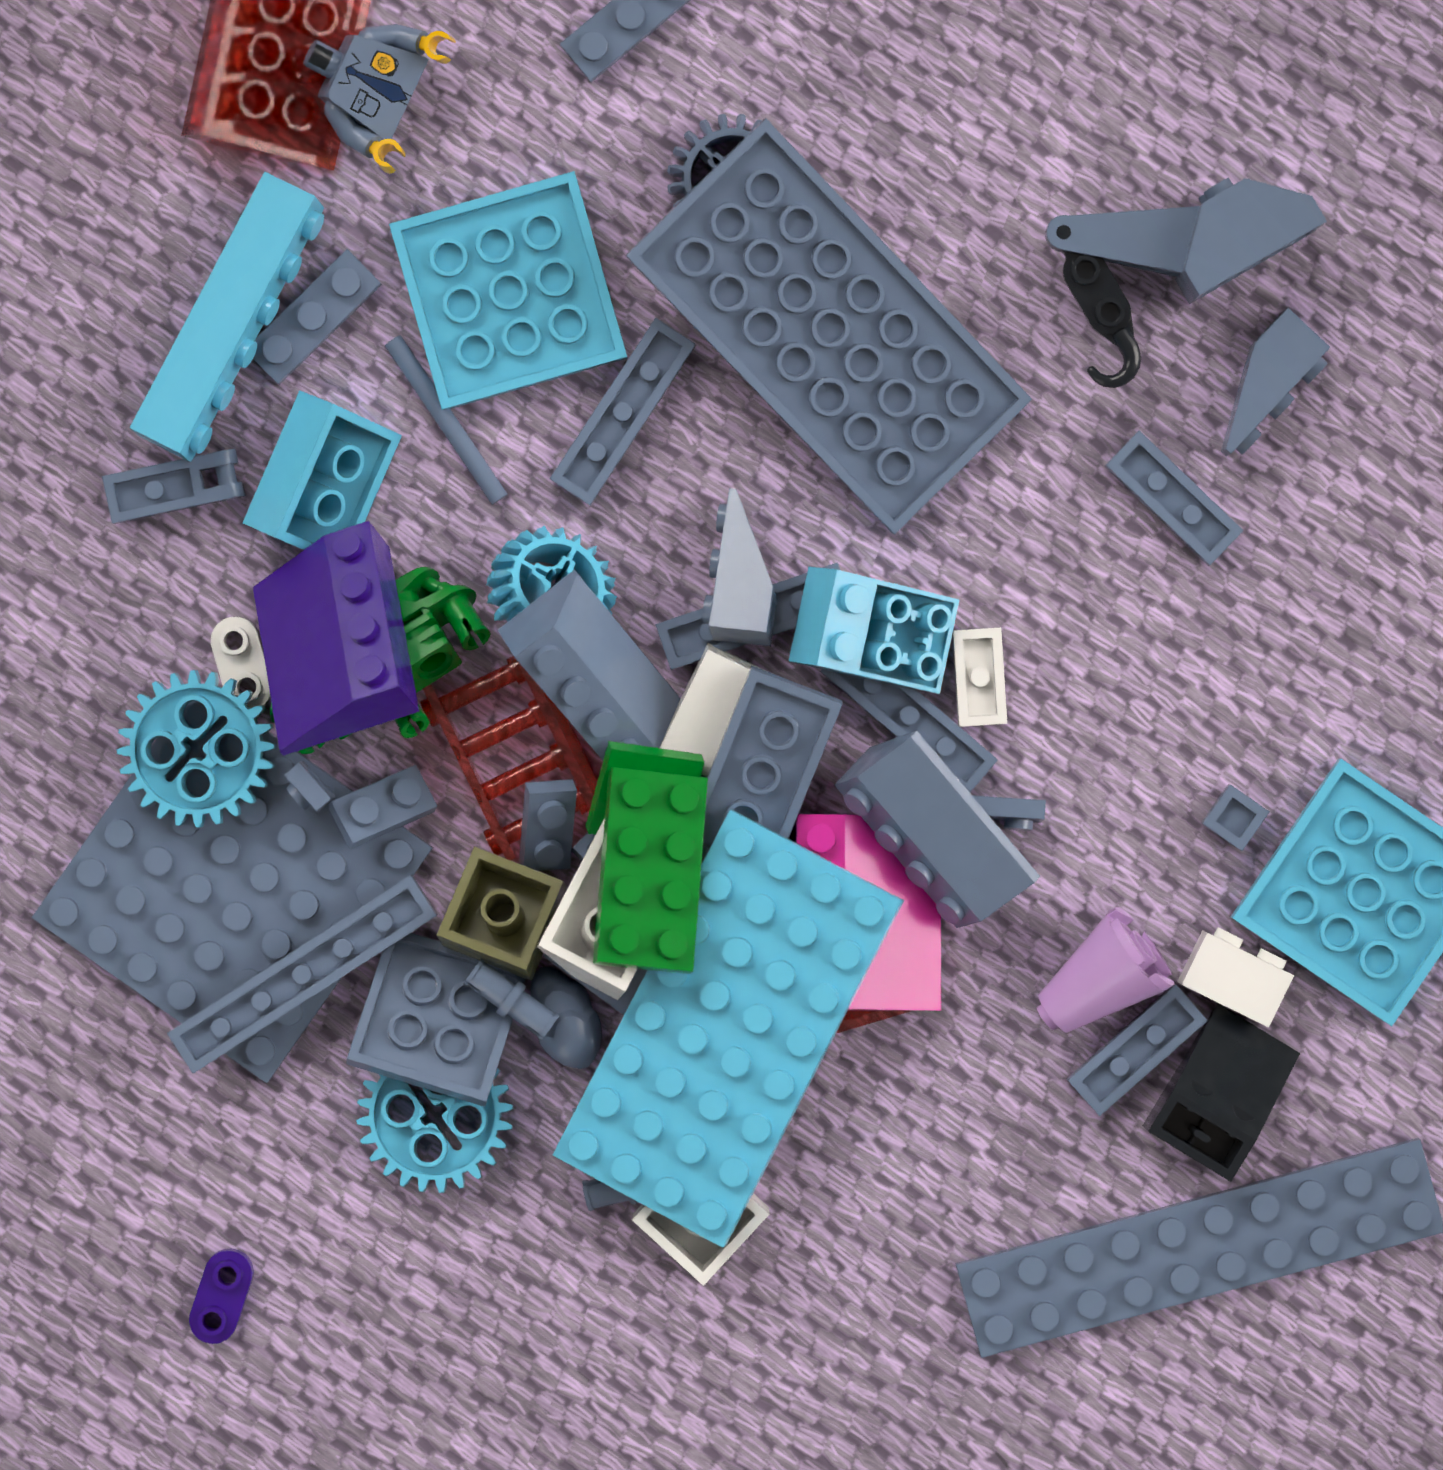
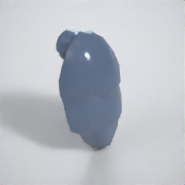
[530,967,602,1069]

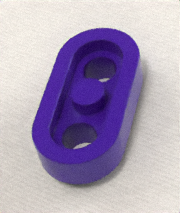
[189,1249,254,1344]

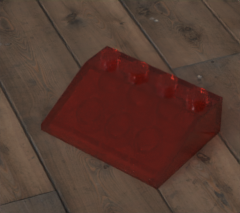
[181,0,371,171]

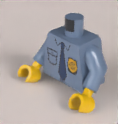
[303,24,456,174]

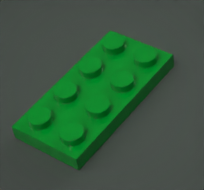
[593,767,708,974]

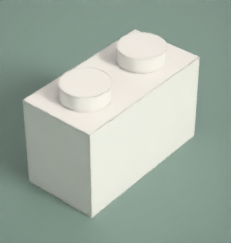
[1177,927,1294,1028]

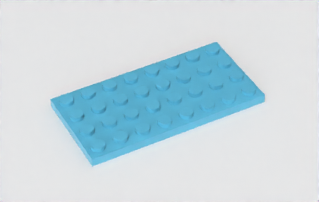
[553,810,904,1248]

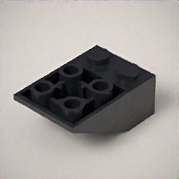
[1142,1003,1300,1182]

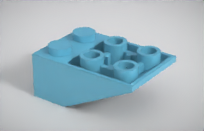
[789,567,959,694]

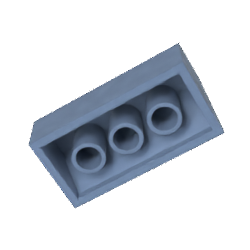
[497,569,680,760]
[834,731,1040,928]

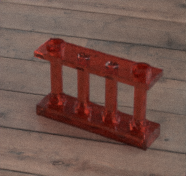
[420,656,598,860]

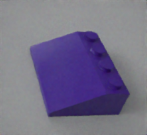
[253,521,419,756]

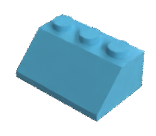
[243,390,402,550]

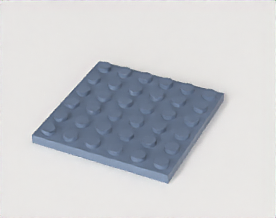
[31,700,434,1083]

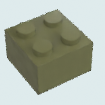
[437,846,567,981]

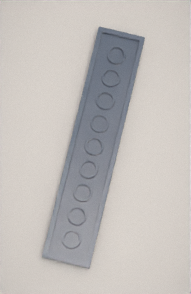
[955,1138,1443,1358]

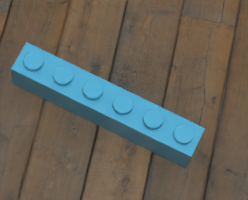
[130,171,324,462]

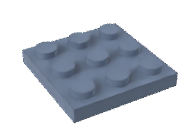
[346,933,526,1107]

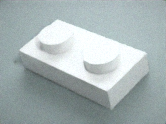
[952,627,1007,727]

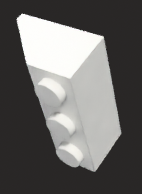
[537,818,637,1000]

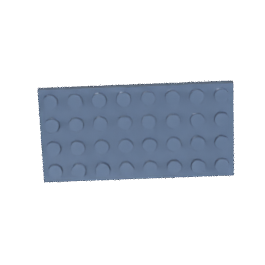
[625,118,1032,534]

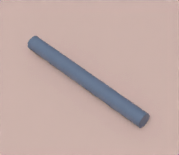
[385,335,508,505]

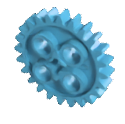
[117,670,277,827]
[356,1068,513,1193]

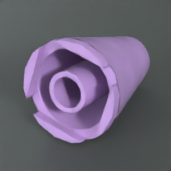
[1037,907,1174,1033]

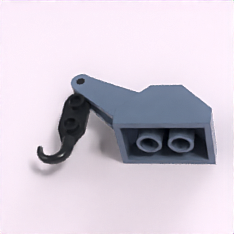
[1045,178,1327,388]

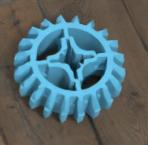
[486,526,617,622]

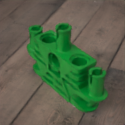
[270,567,491,754]

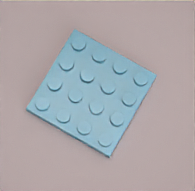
[389,171,628,410]
[1231,758,1443,1026]

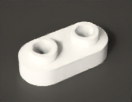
[211,617,271,709]

